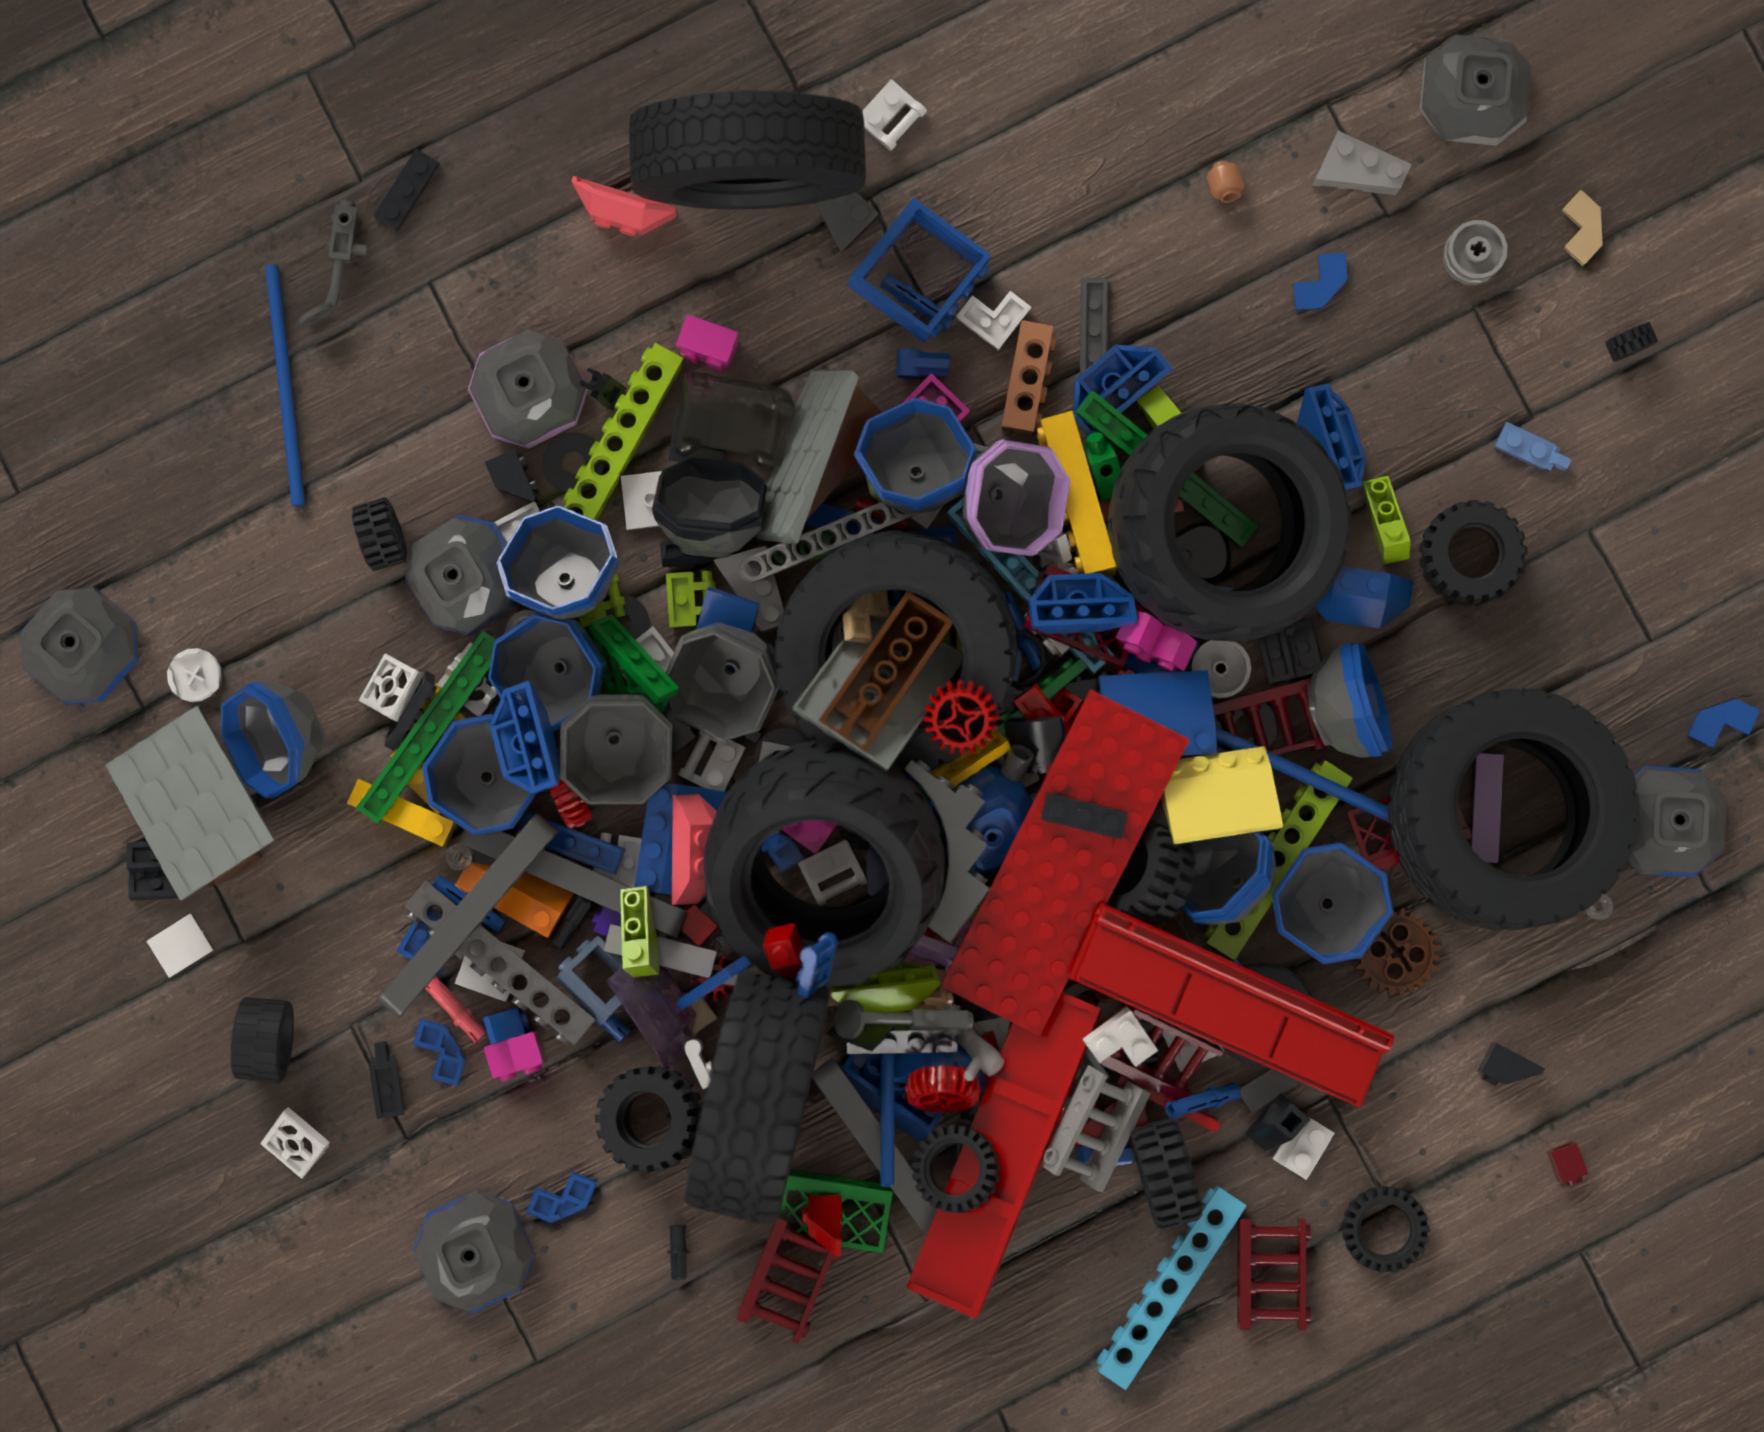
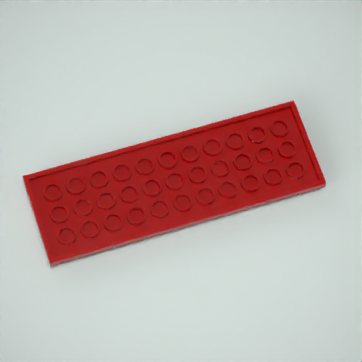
[941,689,1190,1036]

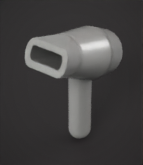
[958,1028,1004,1081]

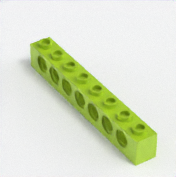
[562,343,685,521]
[1204,760,1353,960]

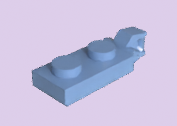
[1494,422,1572,471]

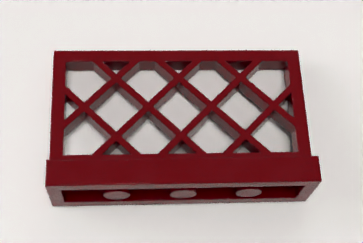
[1023,564,1145,668]
[1346,796,1472,870]

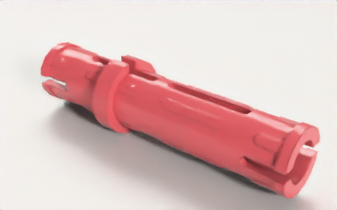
[425,976,487,1043]

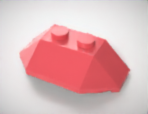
[572,176,678,236]
[672,794,717,905]

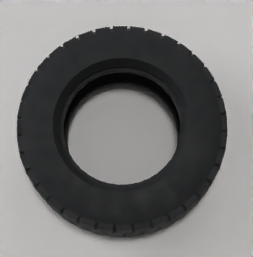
[629,90,866,210]

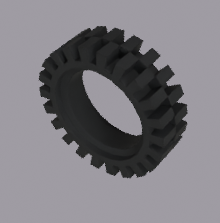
[912,1125,1001,1213]
[1341,1186,1430,1273]

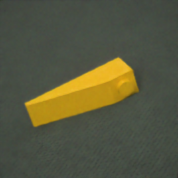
[347,779,457,847]

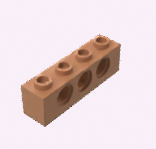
[1001,320,1057,435]

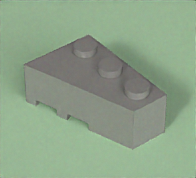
[1312,131,1412,195]
[713,546,784,634]

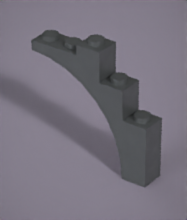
[903,759,990,942]

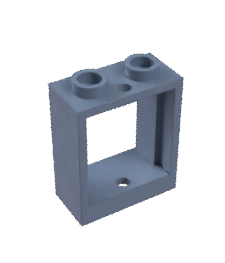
[555,936,645,1025]

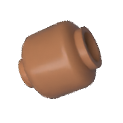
[1206,160,1245,203]

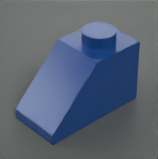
[483,1008,530,1044]

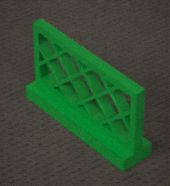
[588,614,679,715]
[779,1169,893,1253]

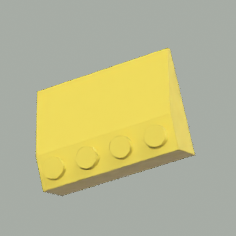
[1160,746,1283,844]

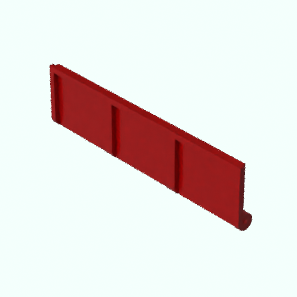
[1068,903,1394,1108]
[906,992,1102,1319]

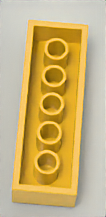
[1037,411,1117,578]

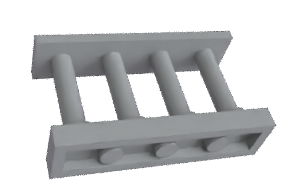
[1041,1065,1151,1193]

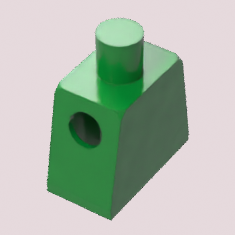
[1082,432,1121,502]

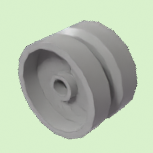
[1443,220,1508,285]
[1188,640,1251,699]

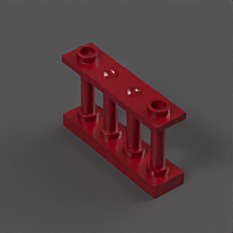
[1213,678,1328,755]
[1100,1004,1223,1100]
[736,1214,842,1344]
[1237,1217,1311,1330]

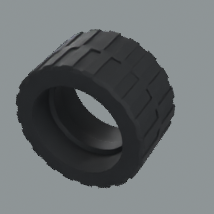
[231,997,294,1083]

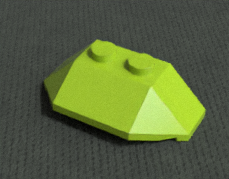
[828,962,940,1013]

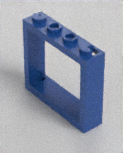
[847,198,991,343]

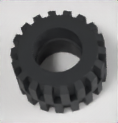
[352,497,407,571]

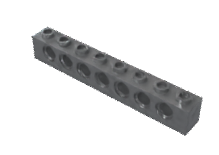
[405,880,596,1046]

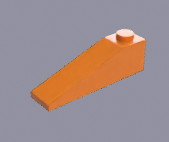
[455,862,575,938]

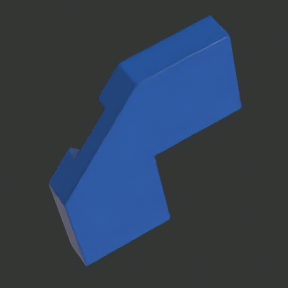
[1293,253,1348,311]
[1687,699,1760,748]
[762,833,805,874]
[413,1018,466,1086]
[526,1172,598,1223]

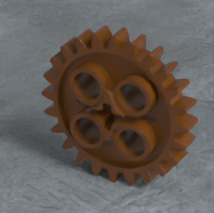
[1354,908,1441,996]

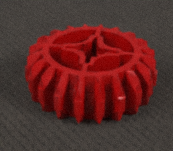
[923,680,999,756]
[549,756,592,829]
[906,1065,980,1114]

